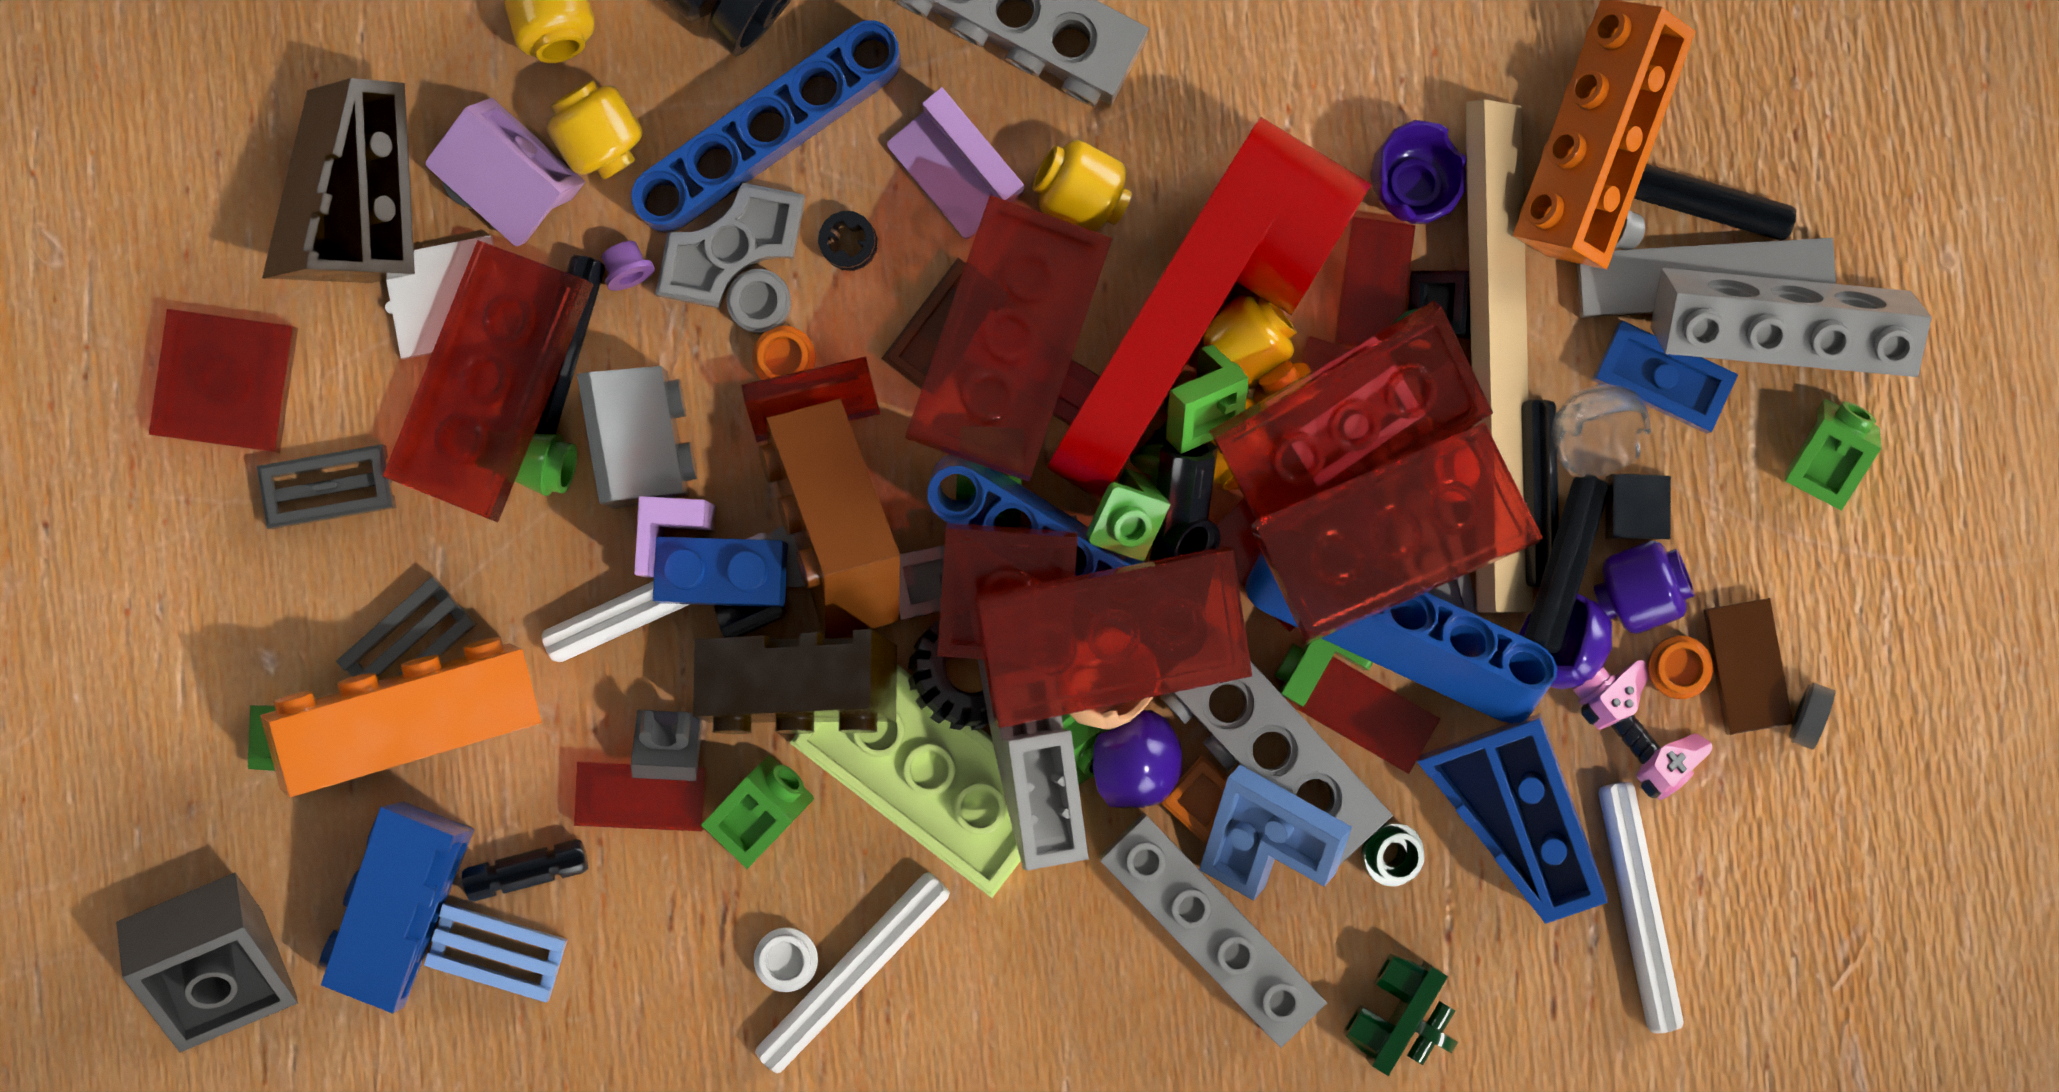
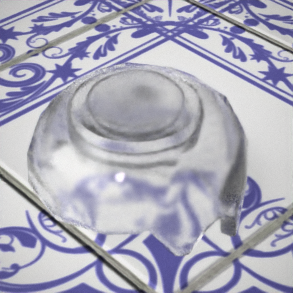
[1552,383,1651,477]

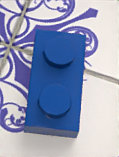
[1592,320,1738,434]
[653,537,788,607]

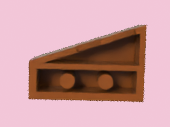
[759,399,900,638]

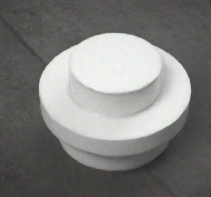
[754,927,818,992]

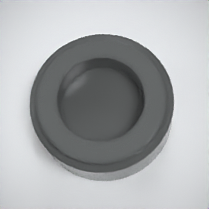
[1789,682,1835,750]

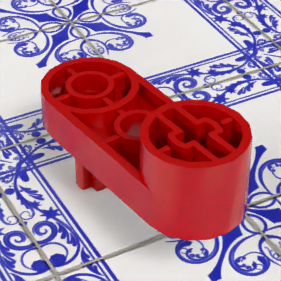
[962,117,1371,501]

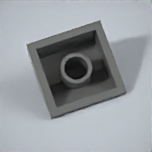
[577,366,697,509]
[116,872,298,1052]

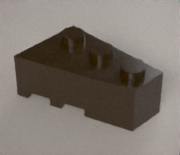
[262,78,415,283]
[693,629,897,734]

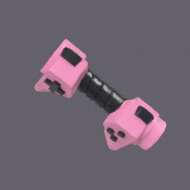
[1572,660,1712,801]

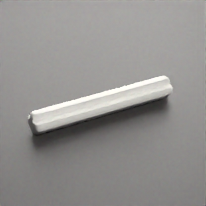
[541,533,773,662]
[1598,781,1684,1033]
[755,872,950,1074]

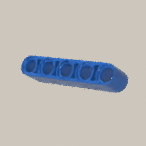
[631,20,901,232]
[928,452,1206,659]
[1245,531,1557,724]

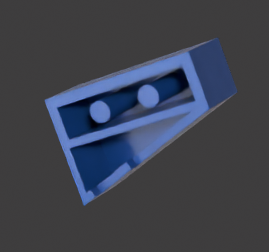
[1417,713,1608,924]
[319,802,475,1014]

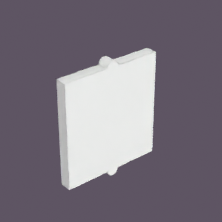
[385,235,512,359]

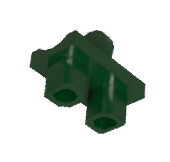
[1343,954,1458,1076]

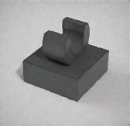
[631,710,702,781]

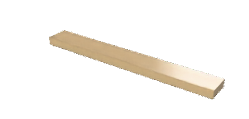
[1465,99,1533,613]

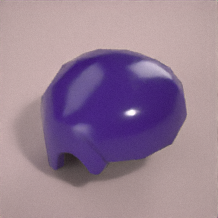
[1370,120,1466,224]
[1518,593,1612,689]
[1093,710,1182,809]

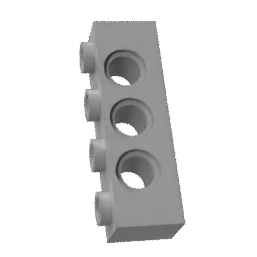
[894,0,1149,107]
[1650,268,1932,377]
[1159,625,1393,865]
[1098,813,1327,1048]

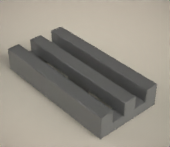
[257,444,397,529]
[336,576,477,677]

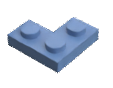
[1199,765,1352,901]

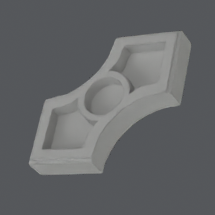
[655,183,806,309]

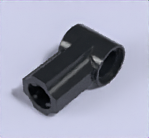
[1151,438,1220,572]

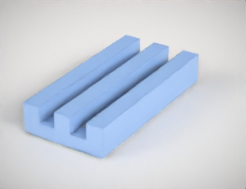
[424,903,568,1003]

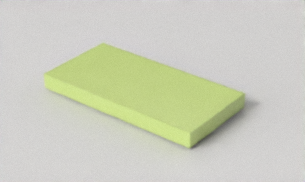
[790,664,1021,898]

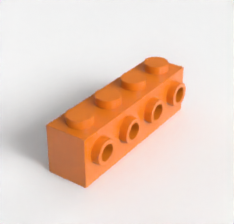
[1512,0,1696,270]
[260,637,542,798]

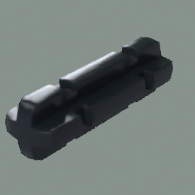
[462,839,588,901]

